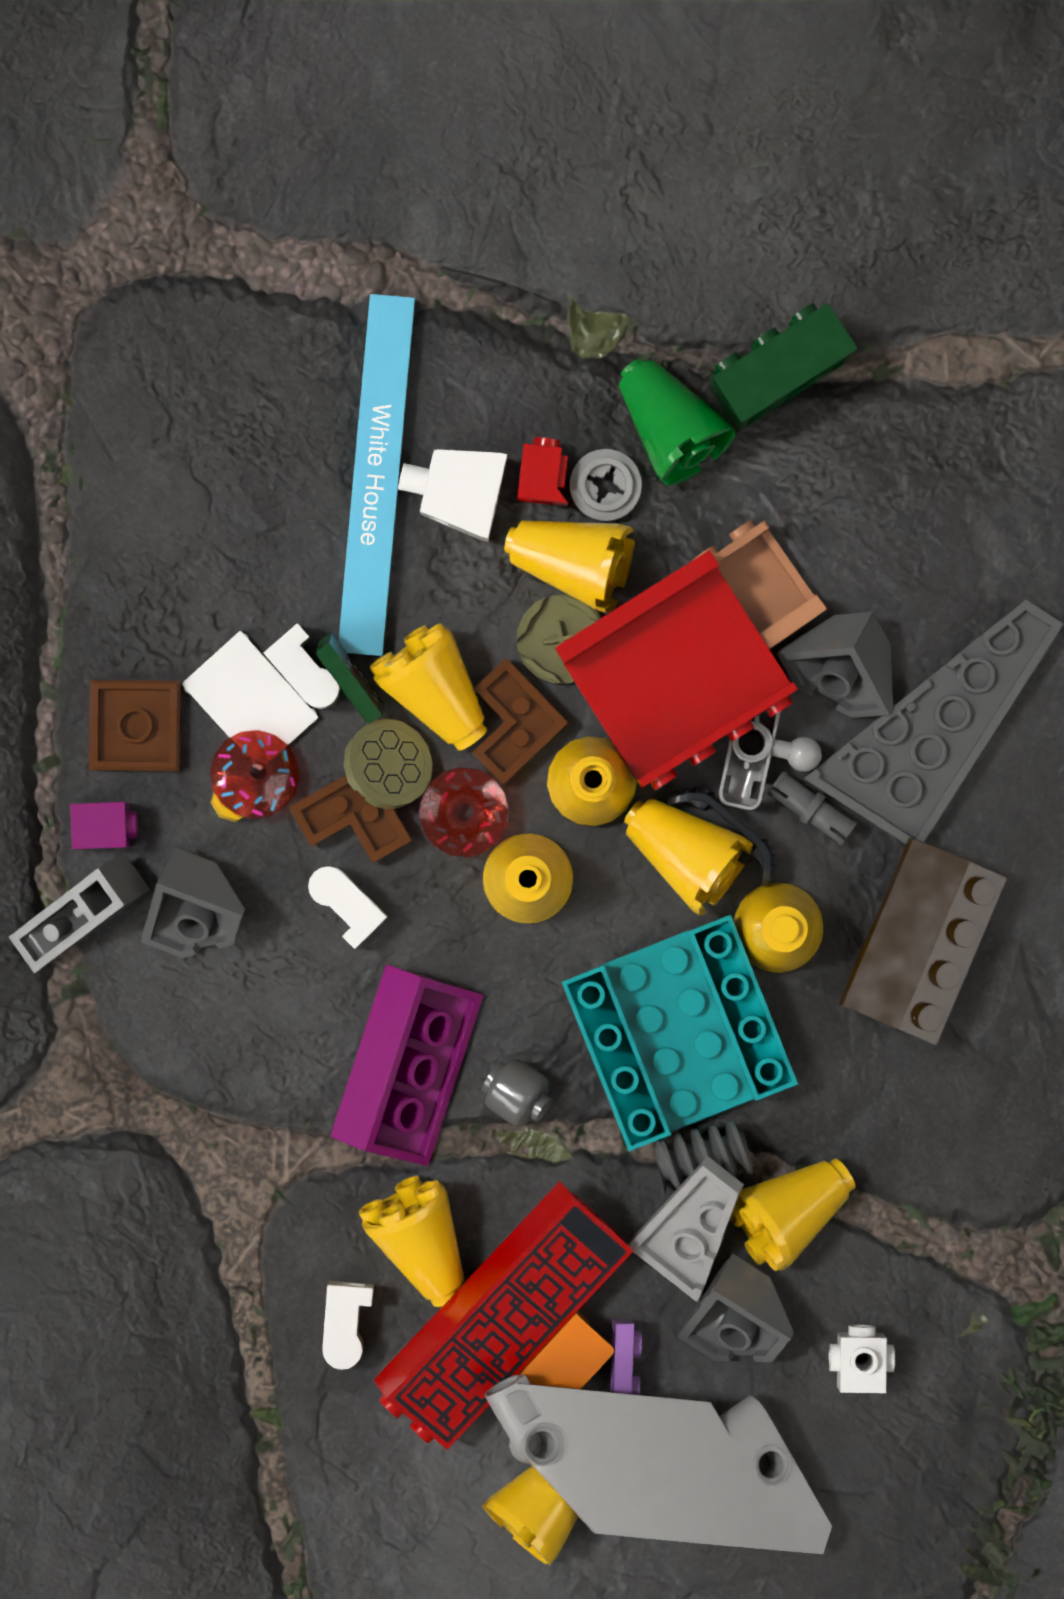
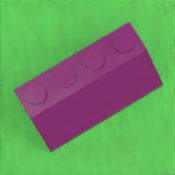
[330,964,484,1166]

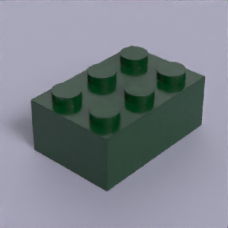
[708,303,858,433]

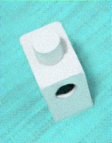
[398,449,507,542]

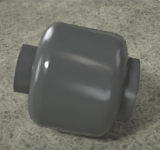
[482,1059,552,1127]

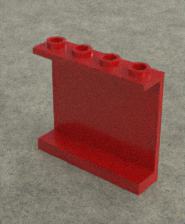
[554,550,798,790]

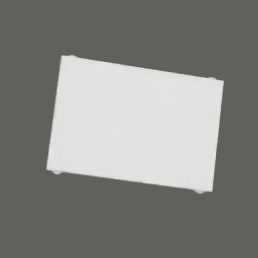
[182,631,319,771]

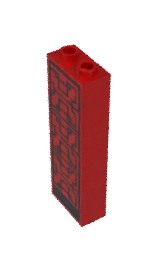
[374,1181,634,1450]

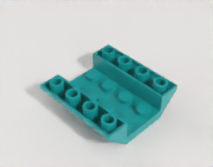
[562,915,798,1151]

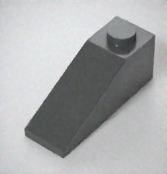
[9,853,150,974]

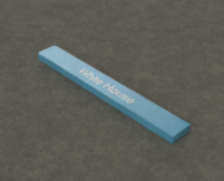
[338,294,415,657]

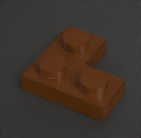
[472,658,568,785]
[288,775,412,863]

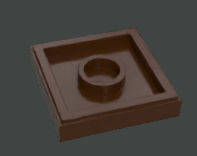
[89,680,181,771]

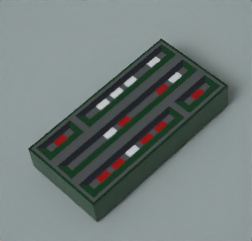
[316,632,384,724]

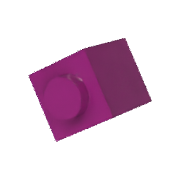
[70,802,138,849]

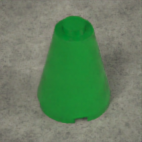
[618,358,736,486]

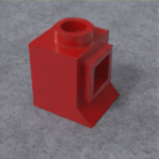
[517,437,568,507]

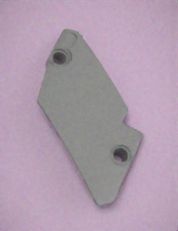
[484,1374,832,1554]

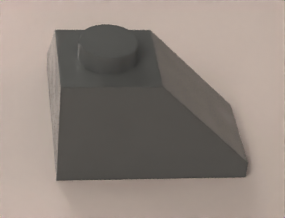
[777,611,893,718]
[140,847,245,958]
[677,1253,794,1362]

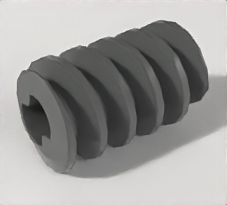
[655,1121,753,1195]

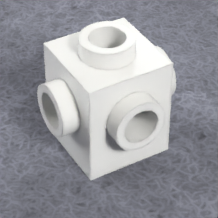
[829,1325,895,1393]

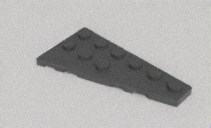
[803,600,1064,845]

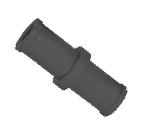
[767,771,858,846]

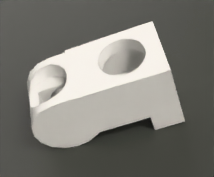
[263,623,341,709]
[308,866,388,949]
[323,1281,374,1370]

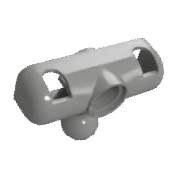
[718,710,822,810]

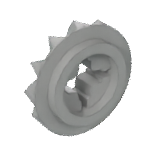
[570,449,642,522]

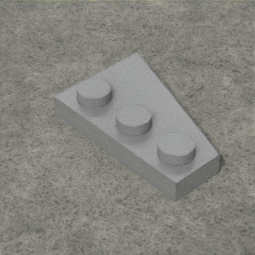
[629,1156,744,1303]

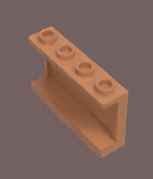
[692,520,827,650]

